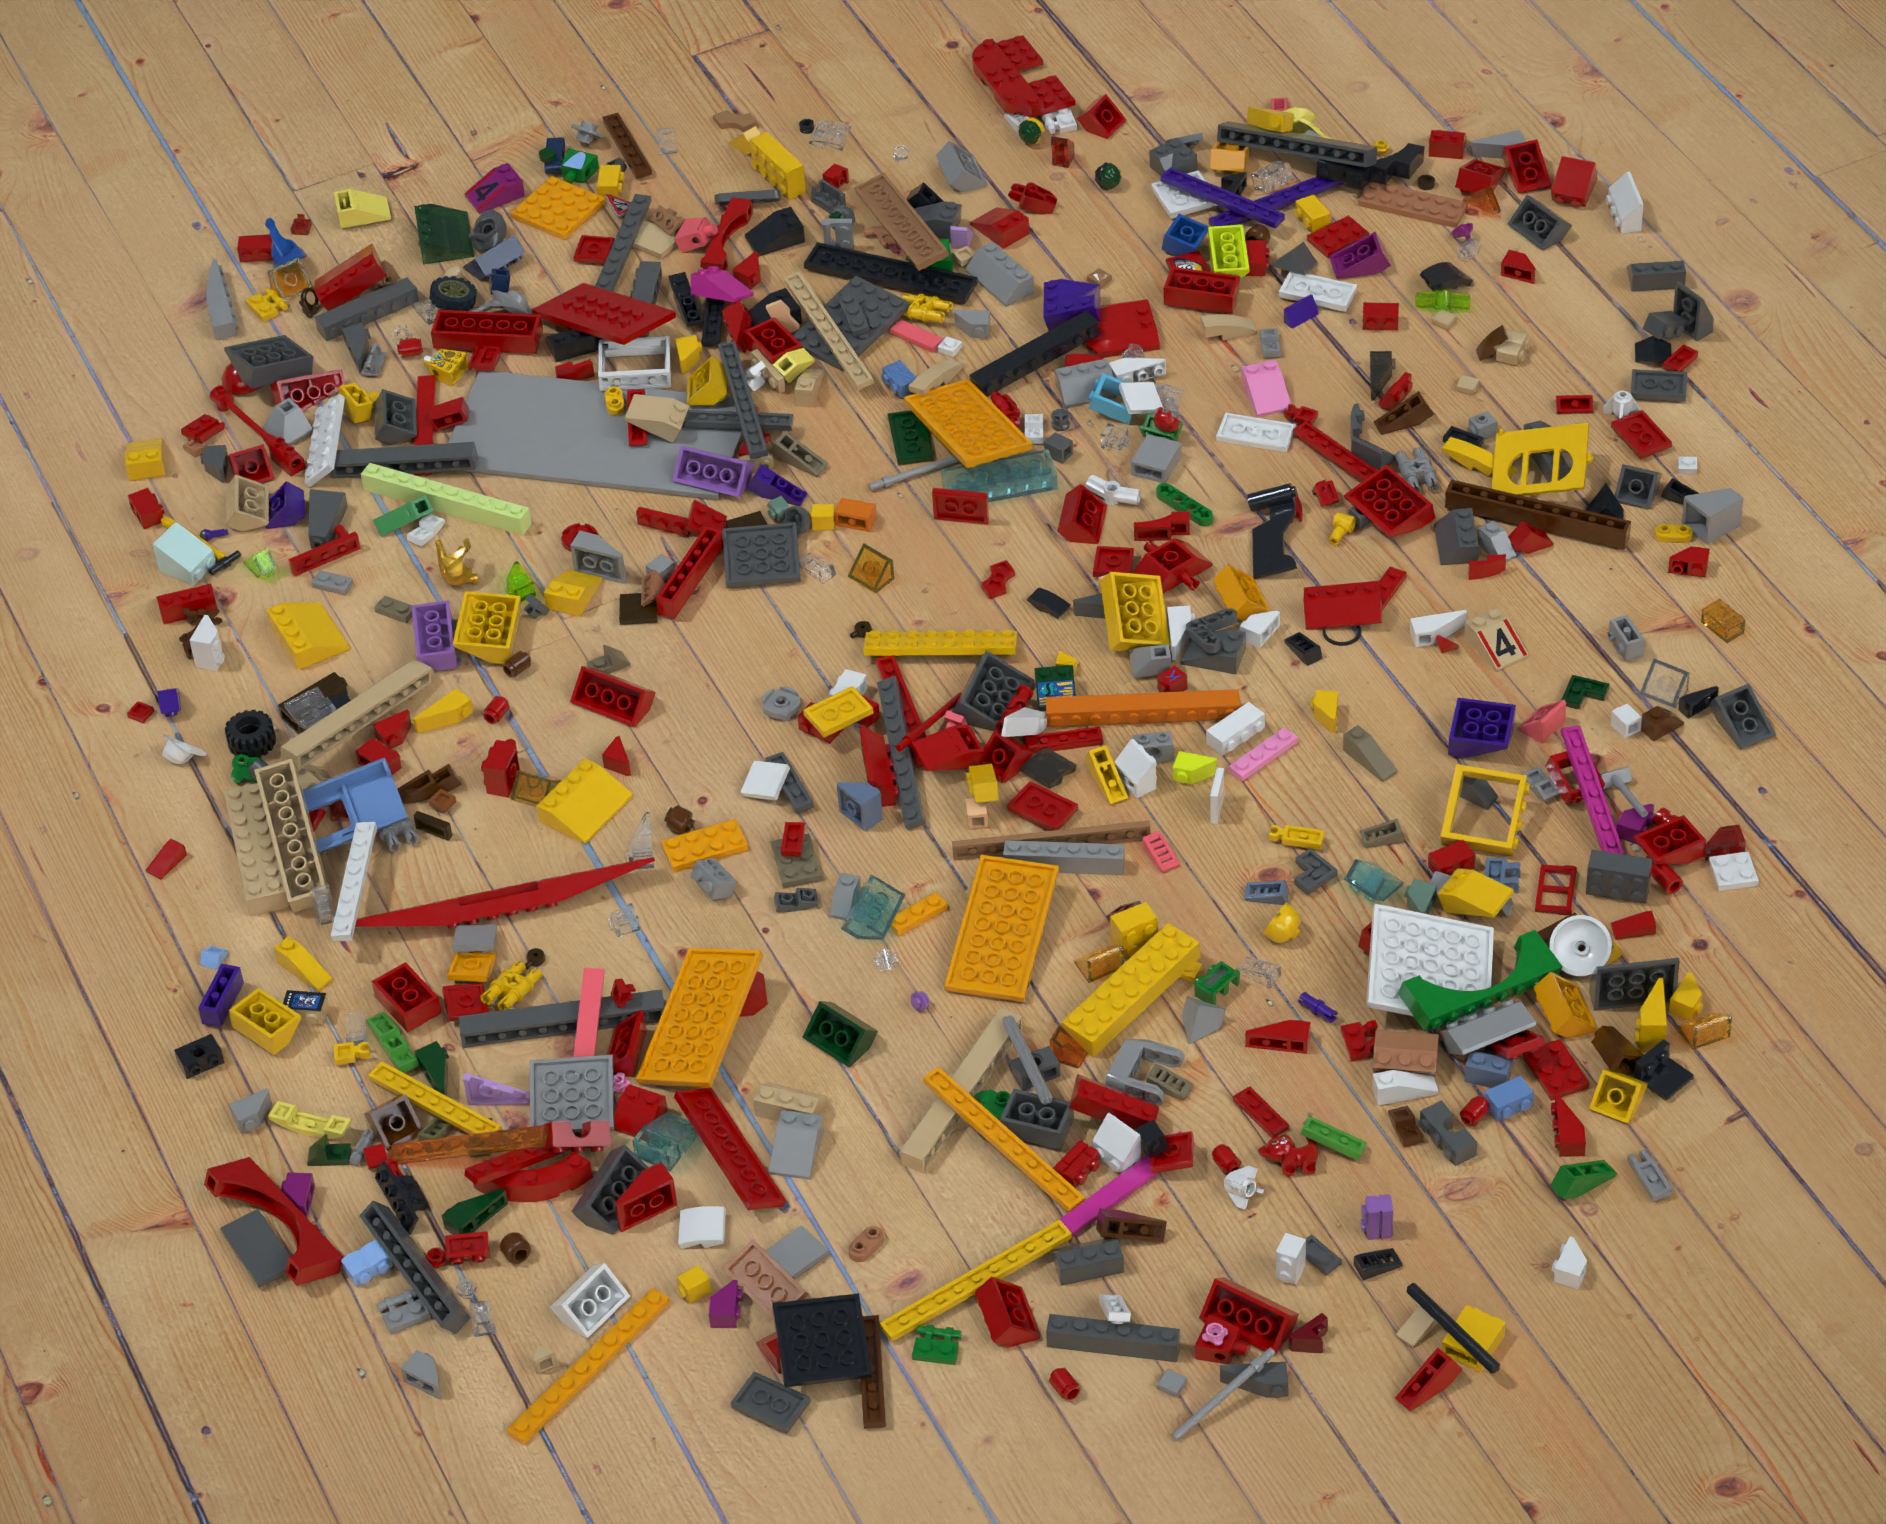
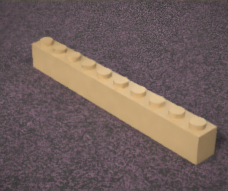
[281,659,432,771]
[899,1008,1023,1173]

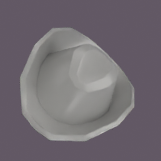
[470,290,532,314]

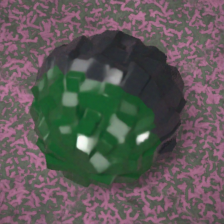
[1094,162,1122,190]

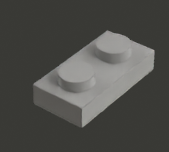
[311,570,354,596]

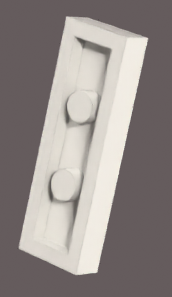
[1099,1294,1131,1324]

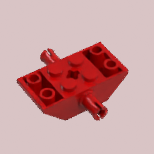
[1132,538,1213,593]

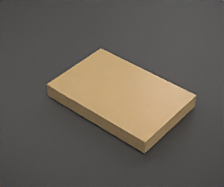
[632,220,677,259]

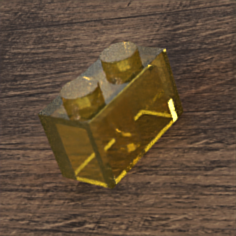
[1701,599,1746,643]

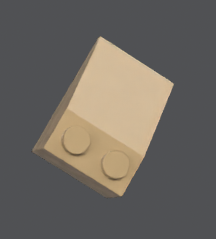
[624,394,689,443]

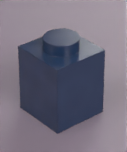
[489,268,510,295]

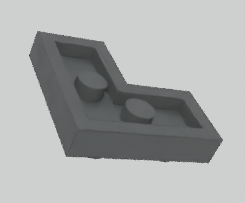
[1294,848,1338,895]

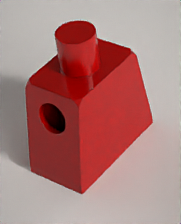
[1195,1314,1250,1364]

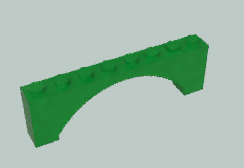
[1398,930,1563,1031]

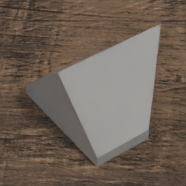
[1182,996,1226,1044]

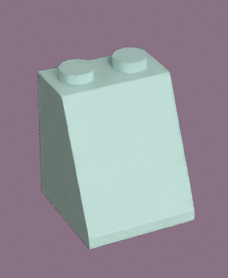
[152,522,216,586]

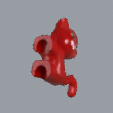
[1258,1134,1319,1176]

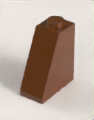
[1591,1025,1644,1074]

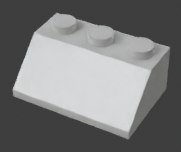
[1606,172,1643,234]
[550,1263,630,1338]

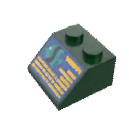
[1034,665,1076,711]

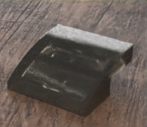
[1020,747,1077,789]

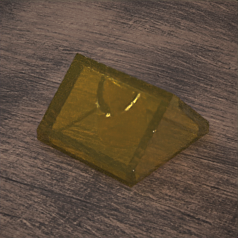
[267,257,314,301]
[848,543,894,593]
[511,771,562,807]
[1074,945,1124,983]
[1678,1013,1732,1050]

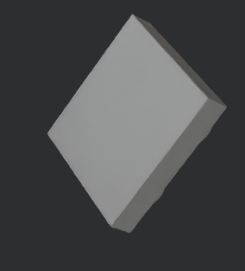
[453,924,497,954]

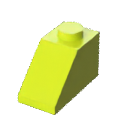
[1173,751,1217,784]

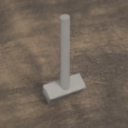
[1600,767,1648,817]

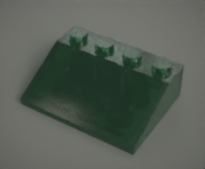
[414,204,474,265]

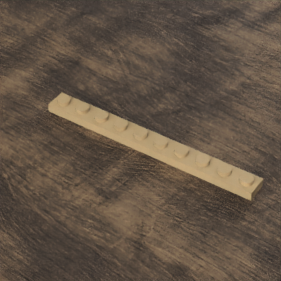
[784,271,874,390]

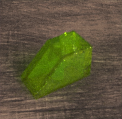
[243,548,278,579]
[505,561,536,602]

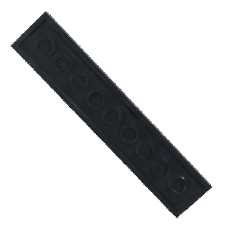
[804,242,978,304]

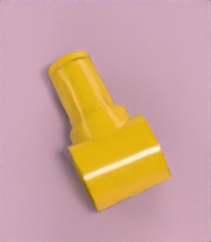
[1328,512,1356,546]

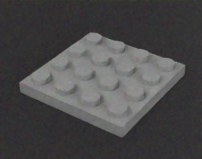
[530,1055,614,1136]

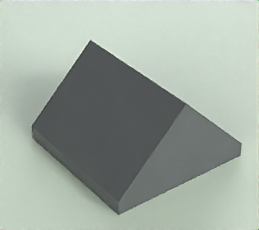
[1272,242,1317,275]
[1351,436,1396,470]

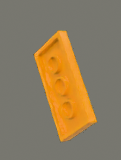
[661,818,749,873]

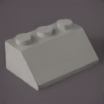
[936,141,987,192]
[1055,359,1117,408]

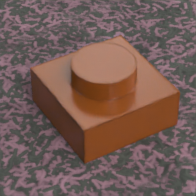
[428,789,457,813]

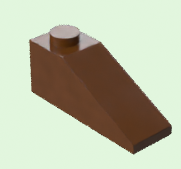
[1374,391,1435,435]
[1096,1208,1167,1243]

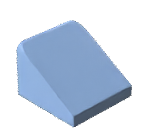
[200,946,229,969]

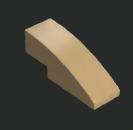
[1201,314,1257,340]

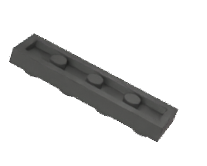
[765,752,814,813]

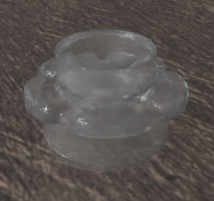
[456,1279,477,1299]

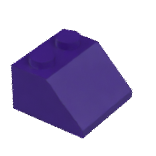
[265,481,306,529]

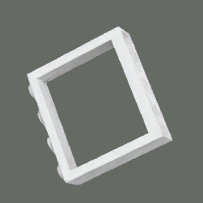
[598,336,671,391]

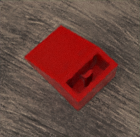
[912,725,985,771]

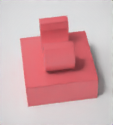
[944,711,968,728]

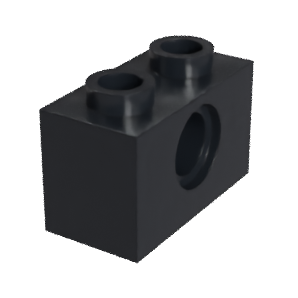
[174,1034,225,1079]

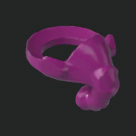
[1452,223,1473,245]

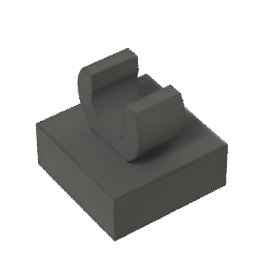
[524,594,550,619]

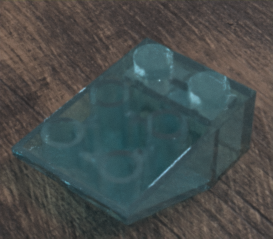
[632,1112,698,1172]

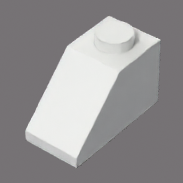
[1239,611,1280,648]

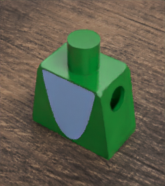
[561,149,599,184]

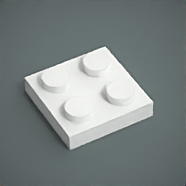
[1708,852,1759,892]

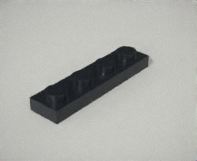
[701,298,725,347]

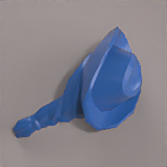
[265,218,307,272]

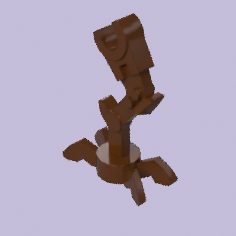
[179,608,223,659]

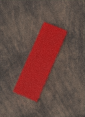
[1233,1086,1289,1138]

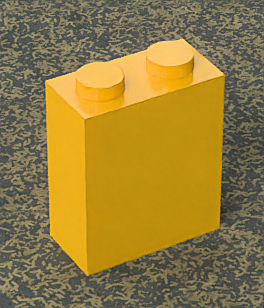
[1442,1305,1506,1372]

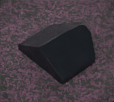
[1635,336,1672,362]

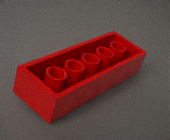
[431,310,543,354]

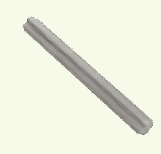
[1003,1015,1052,1105]

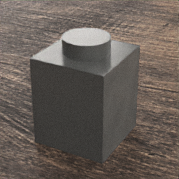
[1044,432,1073,464]

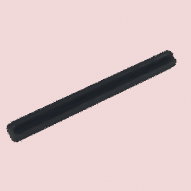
[1406,1283,1500,1374]

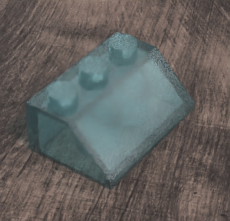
[841,874,905,940]

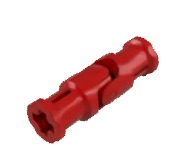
[995,685,1034,732]

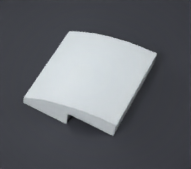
[678,1206,726,1249]

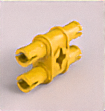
[902,293,953,323]
[480,960,543,1011]

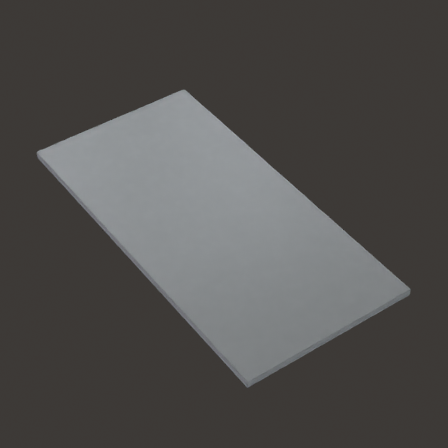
[448,371,754,500]

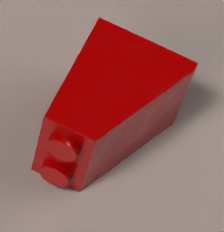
[1551,156,1598,207]

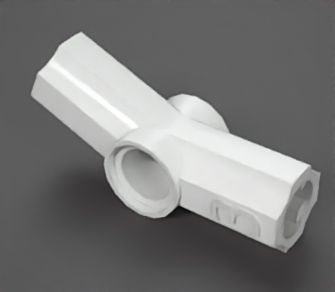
[1085,475,1141,505]

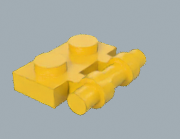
[245,287,288,323]

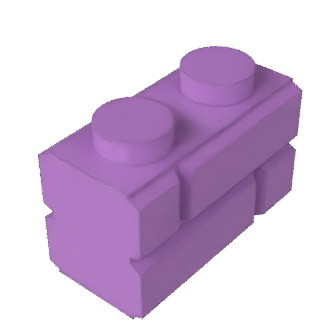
[1361,1194,1393,1240]

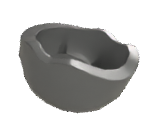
[785,506,811,535]

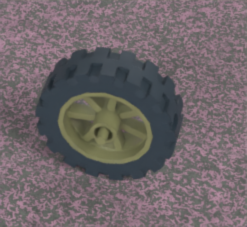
[429,276,477,311]

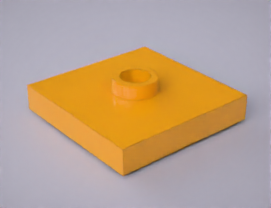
[447,952,497,982]

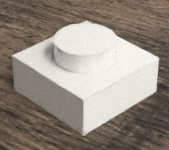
[938,337,962,357]
[1678,456,1697,475]

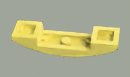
[268,1101,352,1139]

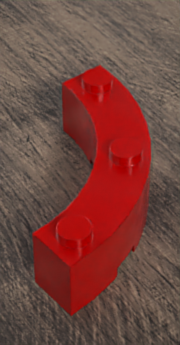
[473,1152,593,1202]

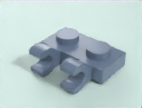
[1485,858,1521,893]

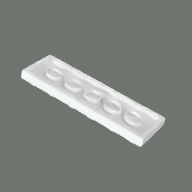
[304,393,345,487]

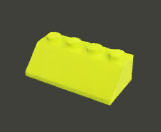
[1208,225,1249,279]

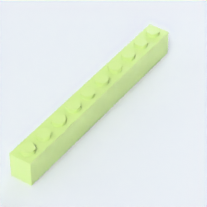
[361,463,532,535]

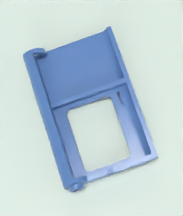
[303,757,408,854]

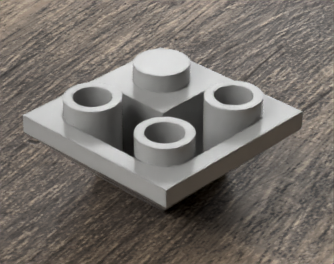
[263,398,313,445]
[1128,644,1171,678]

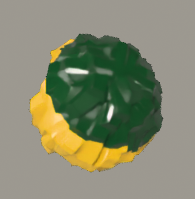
[1019,118,1045,145]

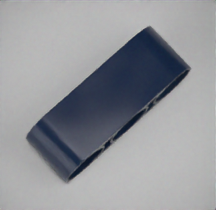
[544,137,565,174]

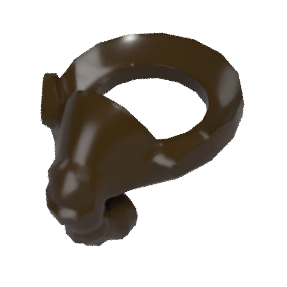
[299,287,320,318]

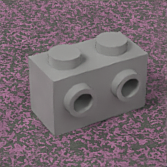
[1607,615,1645,661]
[691,858,737,900]

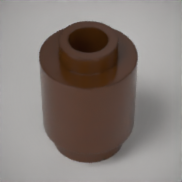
[502,651,531,677]

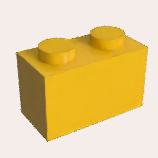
[597,165,625,199]
[1294,194,1331,233]

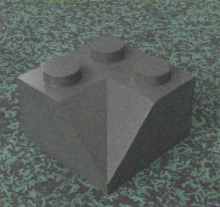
[1149,138,1197,176]

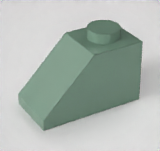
[1405,879,1437,914]

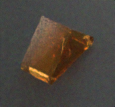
[1463,187,1501,214]
[1049,1025,1088,1068]

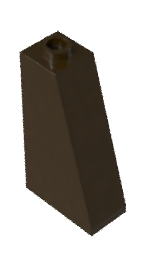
[278,672,348,735]

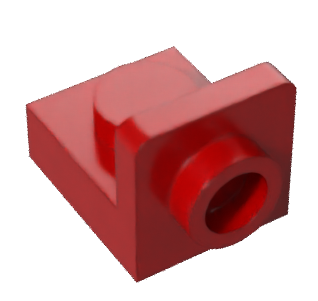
[1312,480,1340,507]

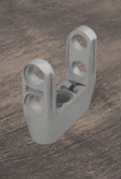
[1105,1038,1185,1106]

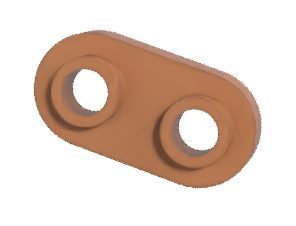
[848,1226,884,1262]

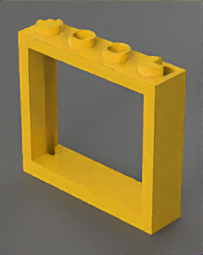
[1440,764,1530,856]

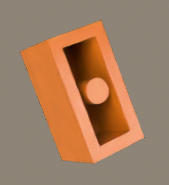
[834,497,877,532]

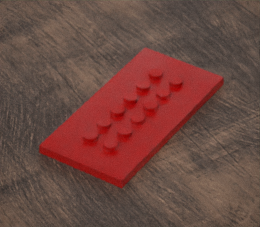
[531,283,676,345]

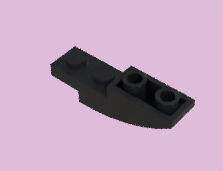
[668,272,704,327]

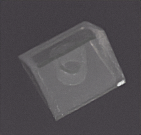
[1640,658,1690,708]

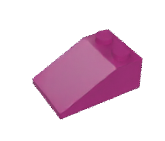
[691,266,754,302]

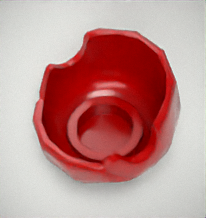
[1153,407,1180,433]

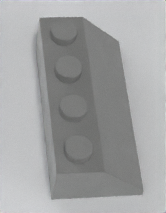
[965,242,1034,307]
[1440,999,1537,1055]

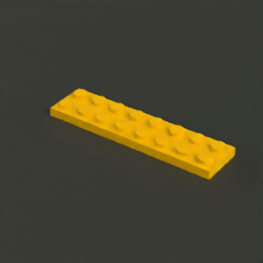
[863,629,1017,656]

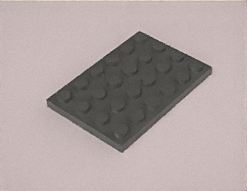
[793,276,910,372]

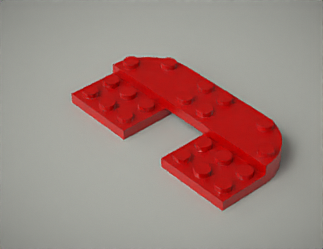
[972,35,1076,117]

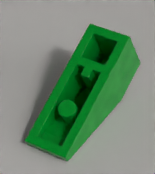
[1550,1160,1617,1199]

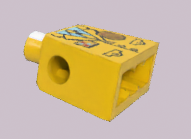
[423,349,468,387]

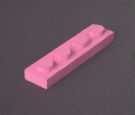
[1228,727,1298,782]

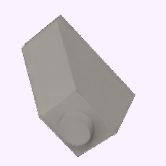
[954,310,991,338]
[1478,520,1516,562]
[830,873,862,921]
[229,1088,272,1134]
[401,1350,441,1399]

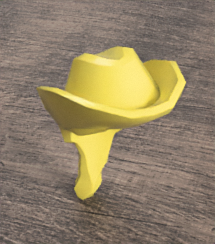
[1283,107,1331,139]

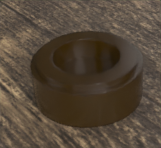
[1418,175,1435,190]

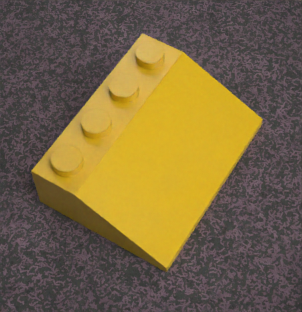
[1100,572,1171,652]
[453,591,521,664]
[266,602,350,670]
[537,758,633,845]

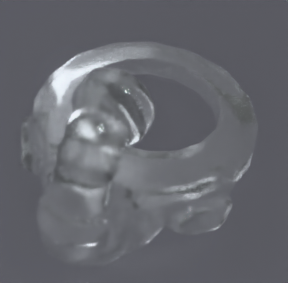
[1122,344,1144,358]

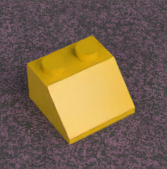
[1589,1069,1648,1124]

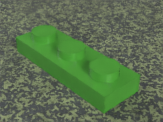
[1300,1116,1367,1161]

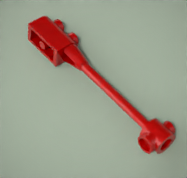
[209,385,306,477]

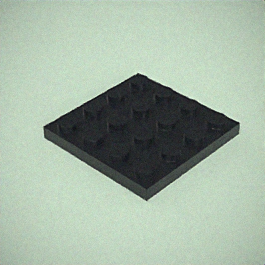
[772,1293,872,1388]

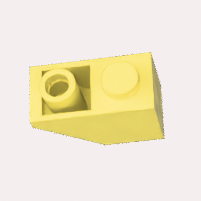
[773,348,815,384]

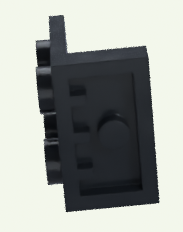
[1634,1039,1694,1100]

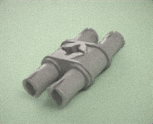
[1395,447,1439,493]
[378,810,420,852]

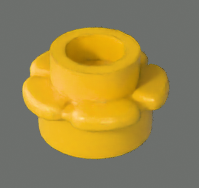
[1372,140,1389,156]

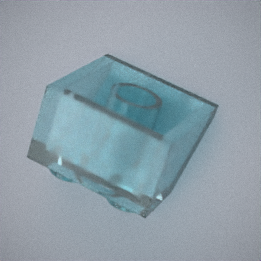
[1344,859,1404,902]

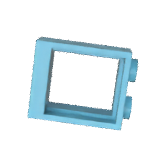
[1088,373,1133,425]

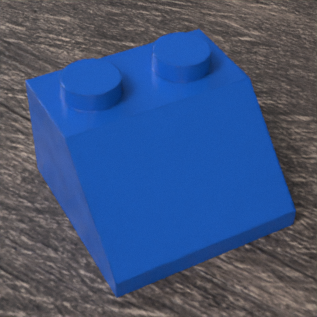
[1162,214,1209,256]

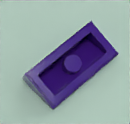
[1284,294,1319,328]

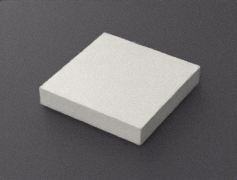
[1119,382,1164,414]
[740,761,790,801]
[1210,768,1225,824]

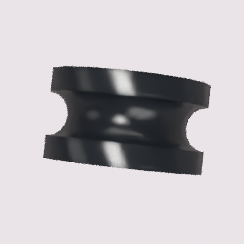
[799,119,815,134]

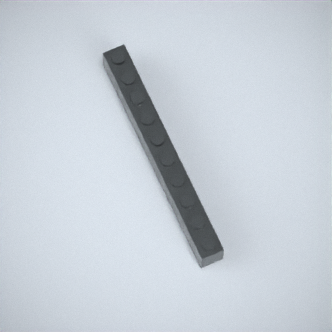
[1217,121,1377,167]
[459,989,665,1048]

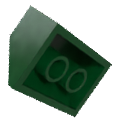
[802,1001,878,1067]

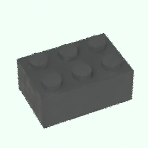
[1586,850,1652,904]
[1000,1089,1074,1150]

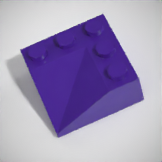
[1043,279,1100,331]
[1448,698,1516,758]

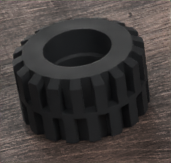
[225,710,276,758]

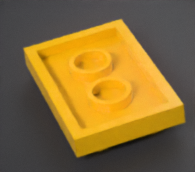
[803,686,873,737]

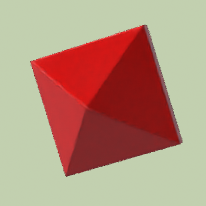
[1436,635,1459,653]

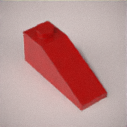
[1245,1020,1311,1054]
[1395,1347,1463,1412]

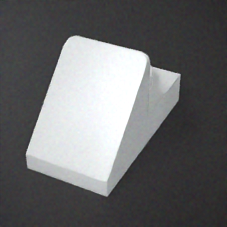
[744,361,766,391]

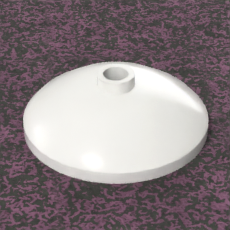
[1550,915,1612,977]

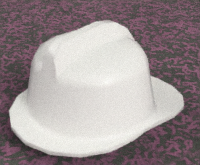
[162,734,207,764]

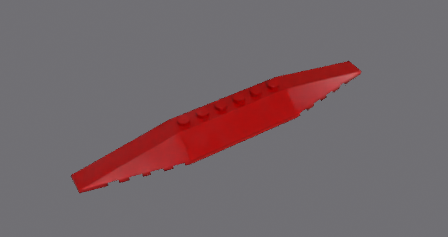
[355,857,655,929]

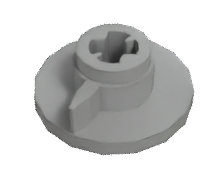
[571,120,603,145]

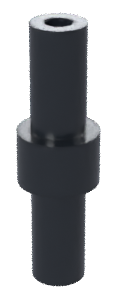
[208,550,241,575]

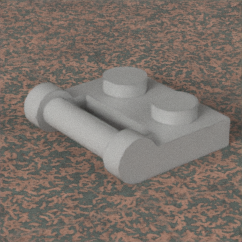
[821,219,854,250]

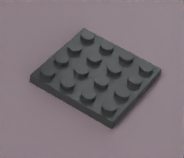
[722,522,801,588]

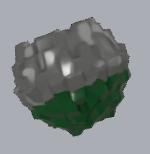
[829,204,855,230]

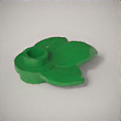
[231,754,267,785]
[976,1090,1010,1121]

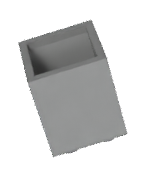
[1682,488,1743,544]

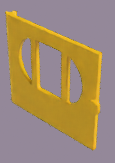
[1491,423,1593,496]

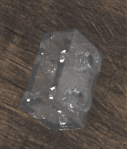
[1251,160,1294,193]

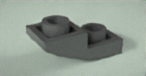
[1350,403,1365,439]
[774,888,818,912]

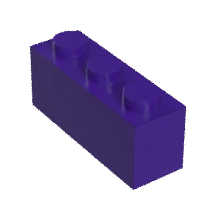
[198,963,244,1028]

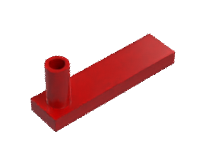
[288,524,361,577]

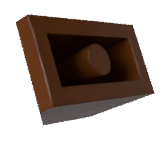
[1641,706,1684,741]

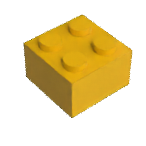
[1110,902,1158,959]

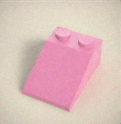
[1241,359,1291,417]

